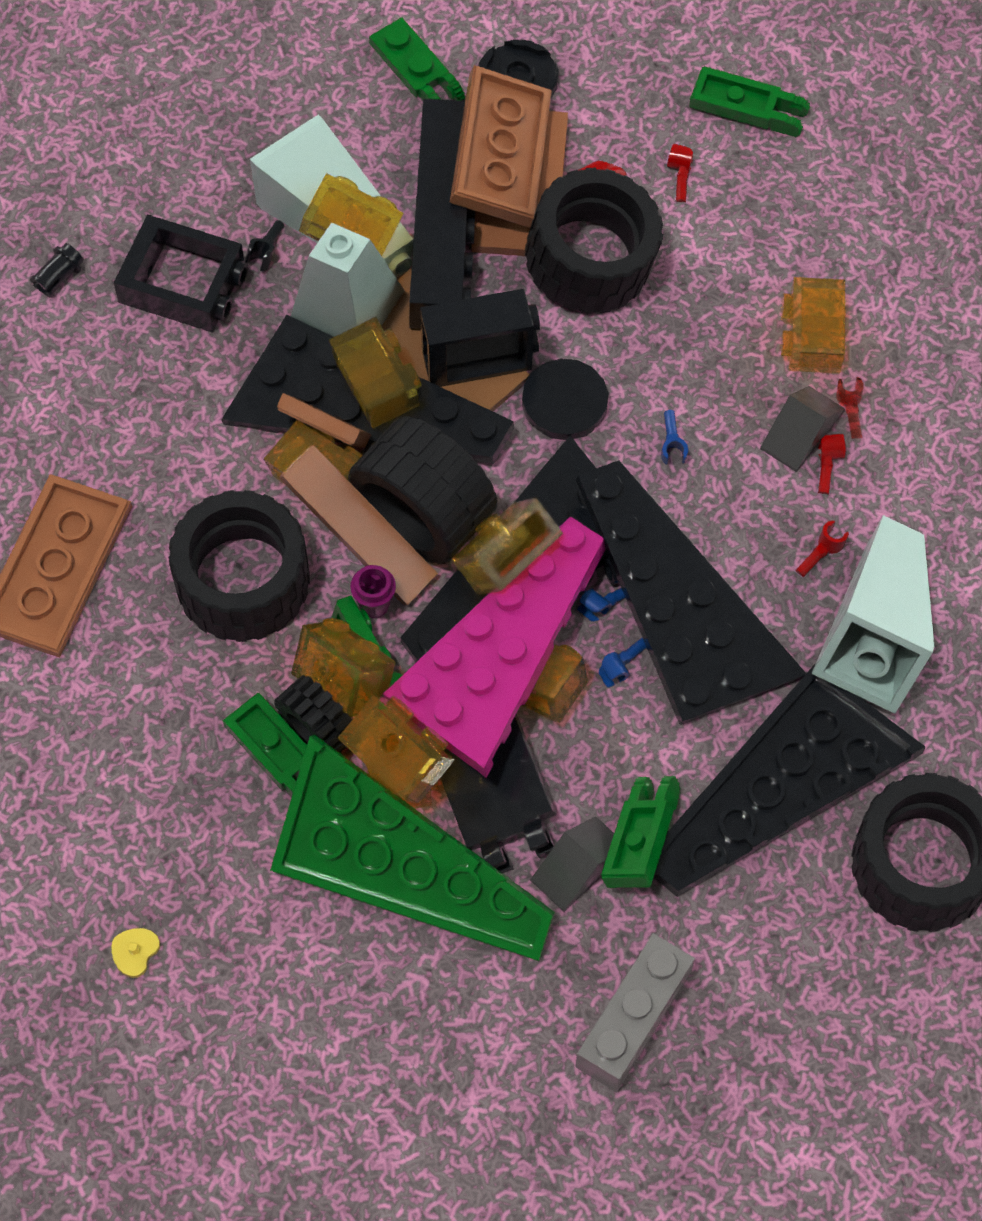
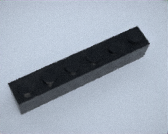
[409,99,475,328]

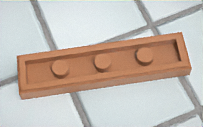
[279,445,438,605]

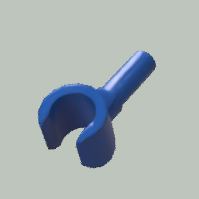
[661,410,688,465]
[577,588,625,622]
[599,638,647,688]

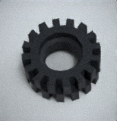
[274,675,359,753]

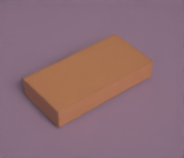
[277,393,371,449]

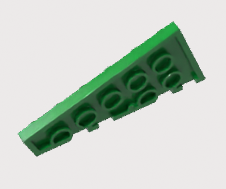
[270,734,555,961]

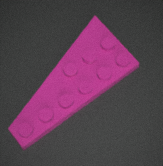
[383,517,606,778]

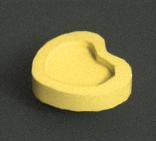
[112,928,160,978]

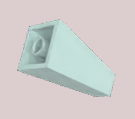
[250,114,414,277]
[291,222,405,352]
[812,515,934,714]

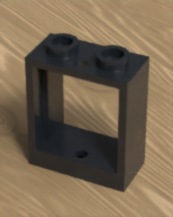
[114,214,248,333]
[420,288,540,387]

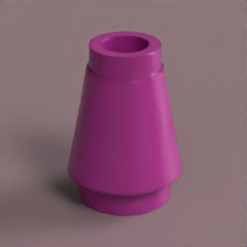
[350,565,396,618]

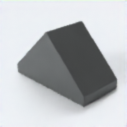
[760,386,845,472]
[530,816,614,912]

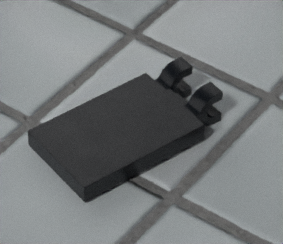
[423,713,556,873]

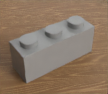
[575,933,695,1093]

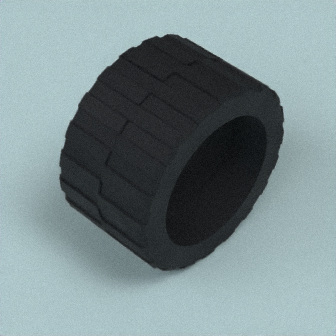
[525,168,663,314]
[348,417,498,564]
[168,490,310,642]
[851,773,982,932]

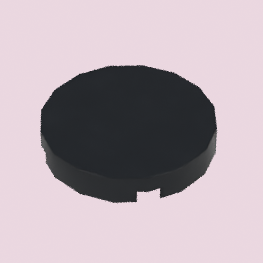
[479,39,559,97]
[522,358,609,440]

